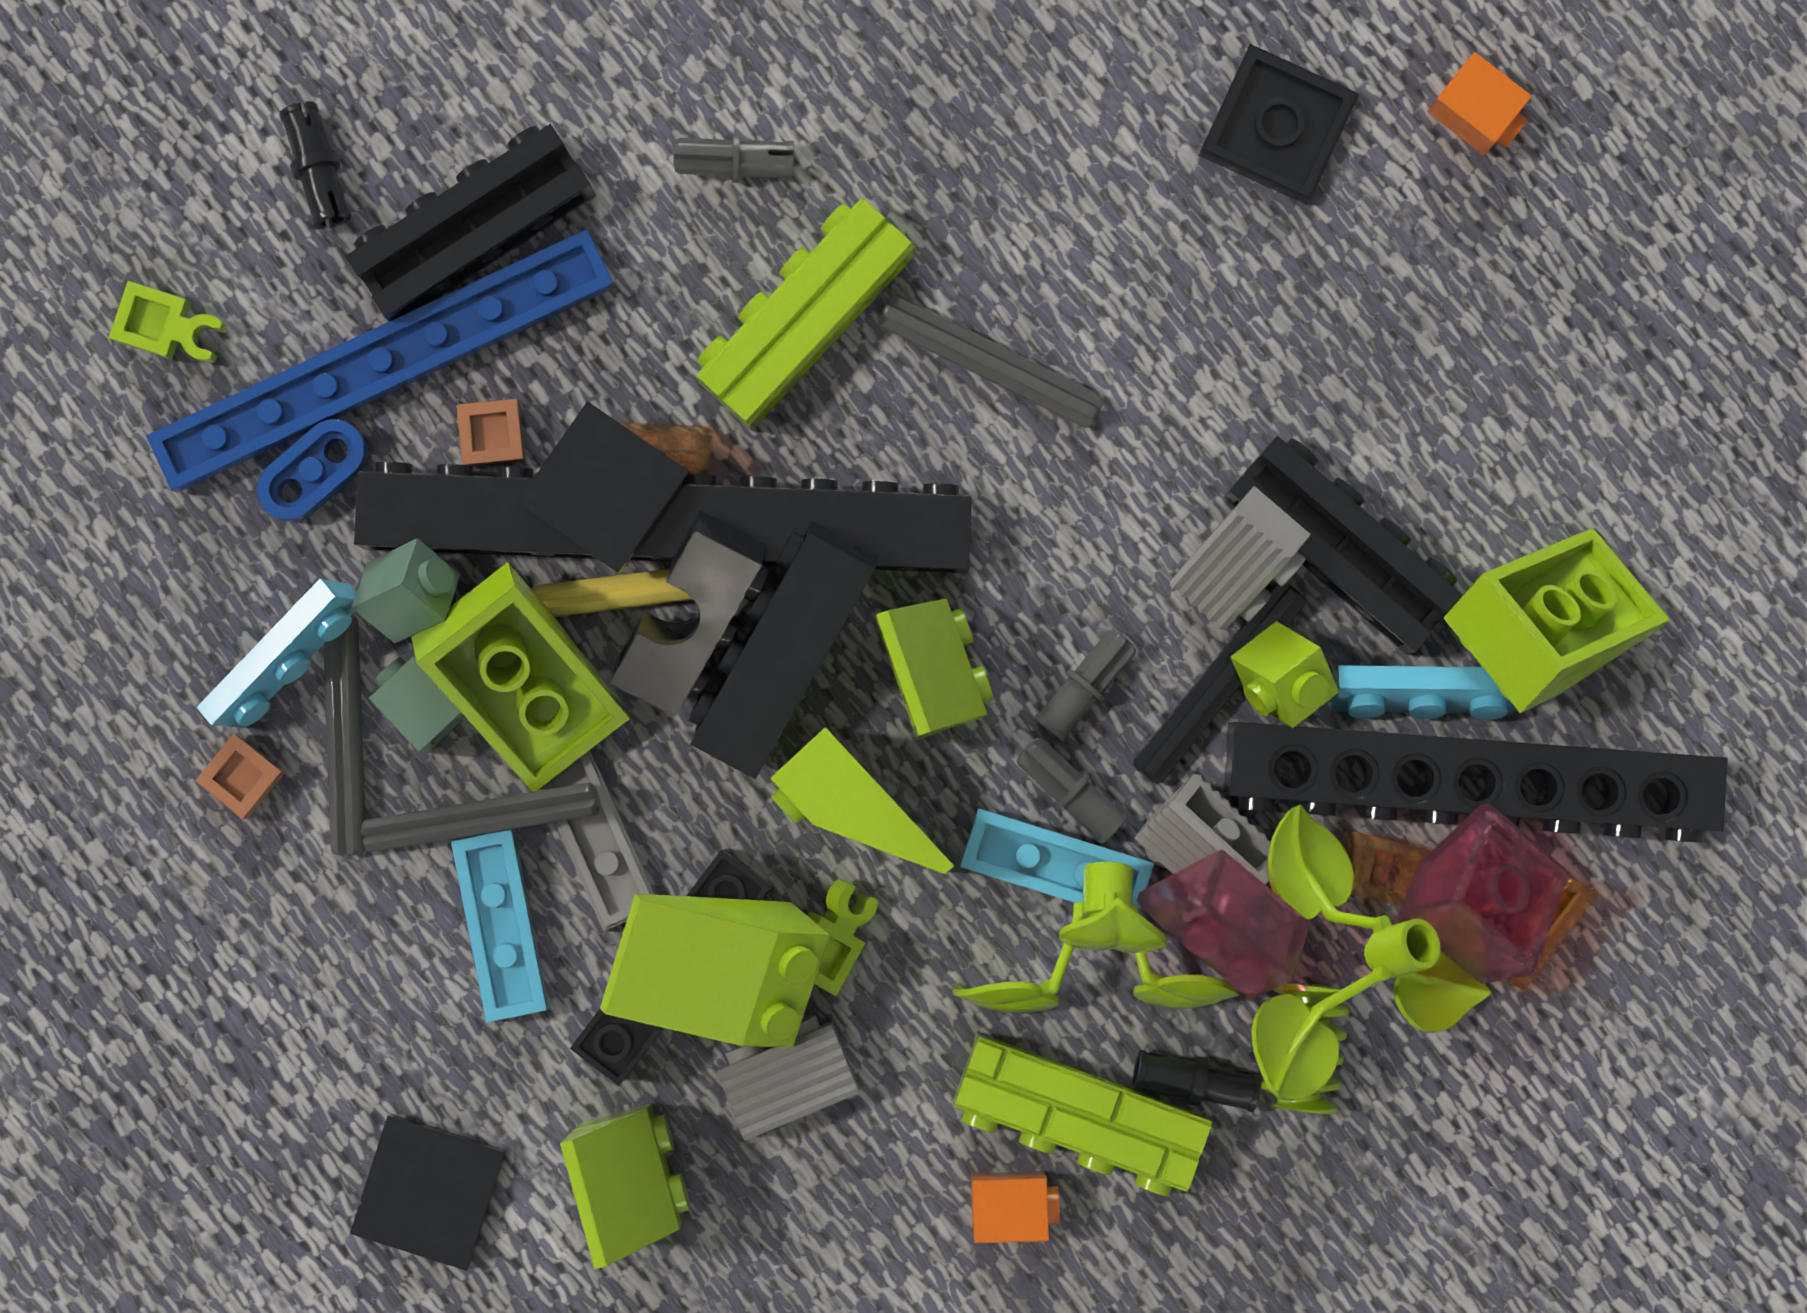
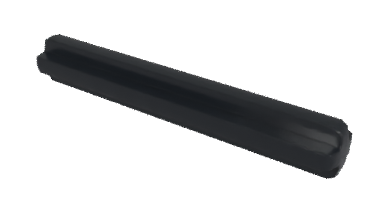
[1133,583,1306,784]

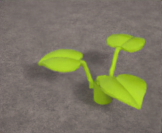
[1251,805,1491,1101]
[952,862,1242,1014]

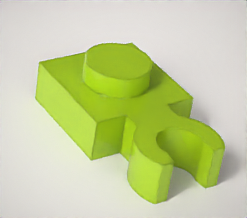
[108,281,228,363]
[807,878,878,997]

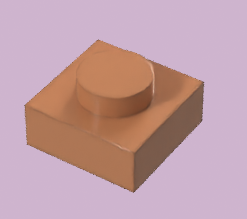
[456,398,526,467]
[195,733,286,819]

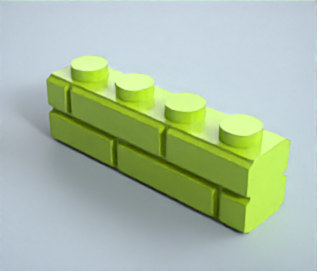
[696,198,915,431]
[953,1033,1212,1197]

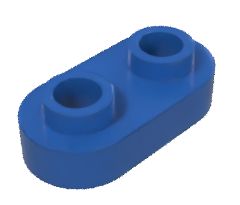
[257,419,369,522]

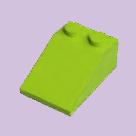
[1443,528,1670,713]
[411,562,630,792]
[876,598,994,740]
[770,727,954,874]
[600,894,830,1047]
[560,1103,691,1270]

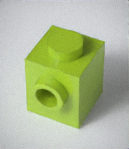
[1230,621,1339,728]

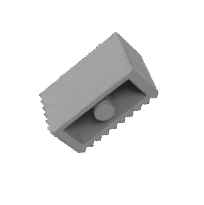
[1170,486,1311,630]
[1134,774,1271,922]
[717,1015,860,1141]

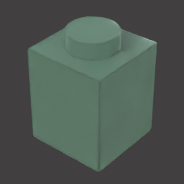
[351,538,460,643]
[369,656,466,753]

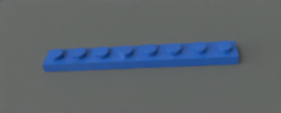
[146,229,615,493]

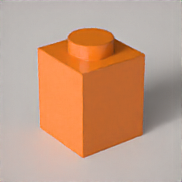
[1427,51,1532,156]
[971,1171,1060,1243]

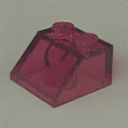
[1398,803,1570,984]
[1136,849,1310,999]

